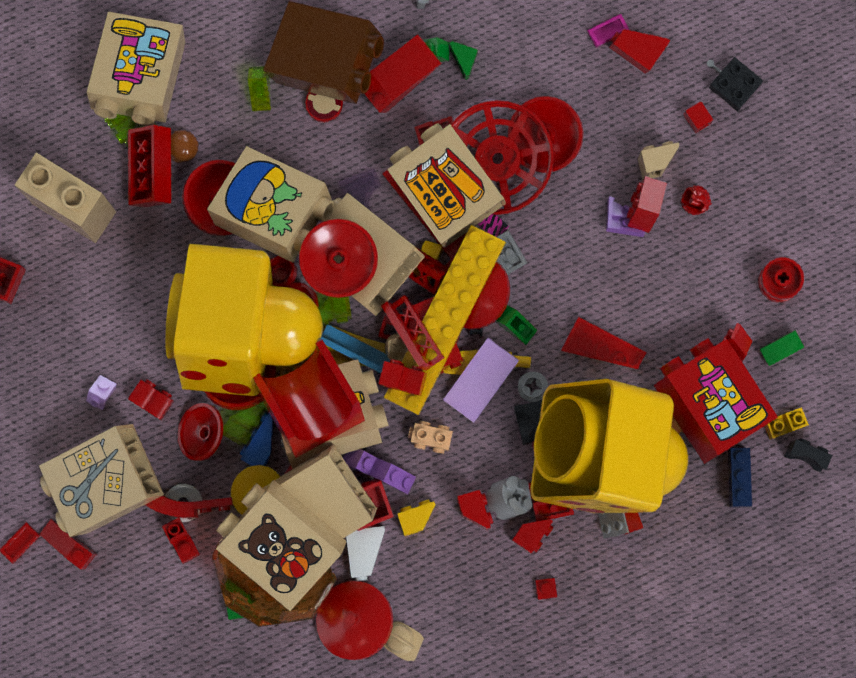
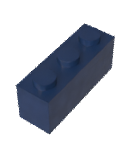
[728,448,752,508]

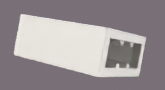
[346,526,385,581]

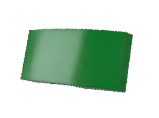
[760,330,805,366]

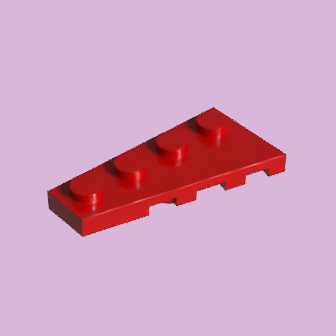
[561,317,647,369]

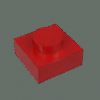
[535,578,557,600]

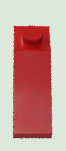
[39,519,97,570]

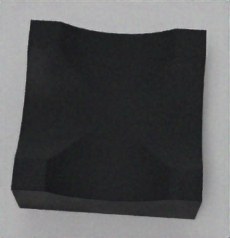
[709,57,764,112]
[514,400,542,445]
[784,438,833,472]

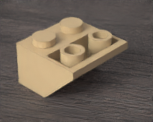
[638,141,679,179]

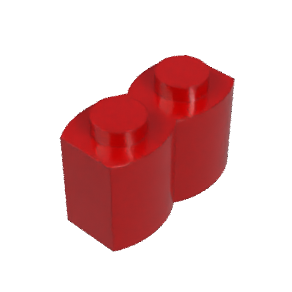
[128,379,174,421]

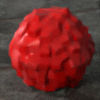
[680,185,712,215]

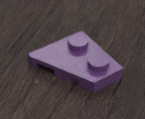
[606,196,645,237]

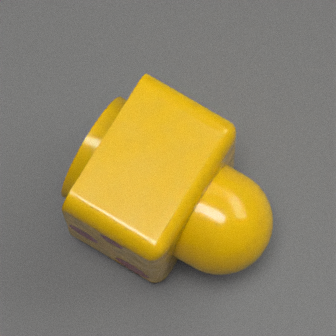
[165,244,323,396]
[530,379,688,513]

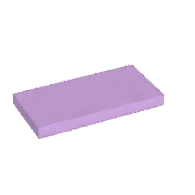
[443,338,519,423]

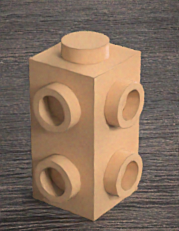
[408,421,453,454]

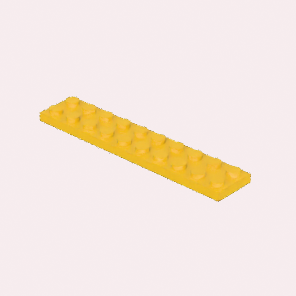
[384,225,506,415]

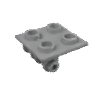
[598,513,629,539]

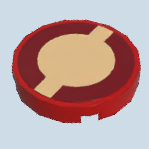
[305,92,343,123]

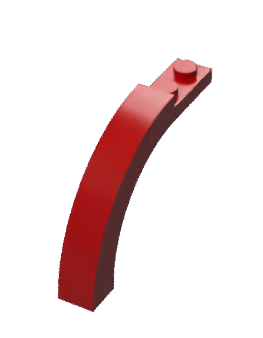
[145,495,234,518]

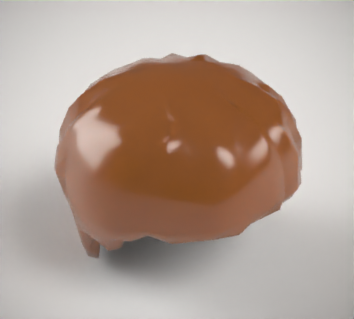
[171,130,199,163]

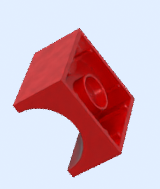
[253,340,365,458]

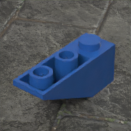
[240,412,274,466]

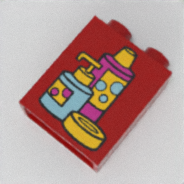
[654,338,778,464]

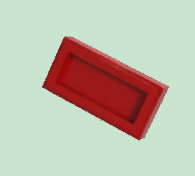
[0,522,41,564]

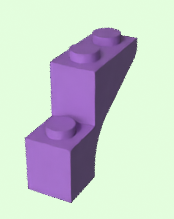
[343,449,416,494]

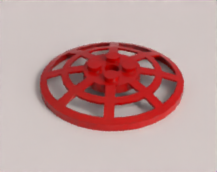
[451,100,554,215]

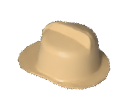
[384,621,424,661]

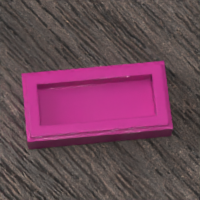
[587,14,629,48]

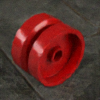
[758,257,804,303]

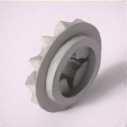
[518,371,548,402]

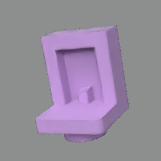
[86,375,117,410]

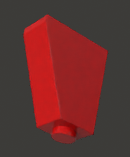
[609,29,670,74]

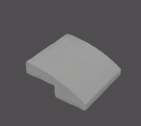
[497,230,528,275]

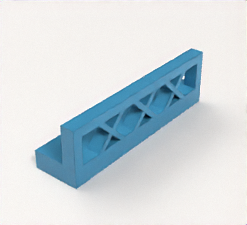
[321,324,390,373]

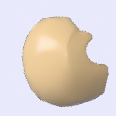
[385,333,408,362]

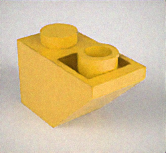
[397,499,435,536]

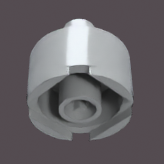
[486,476,532,520]

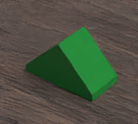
[449,41,478,80]

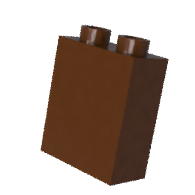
[263,1,384,104]

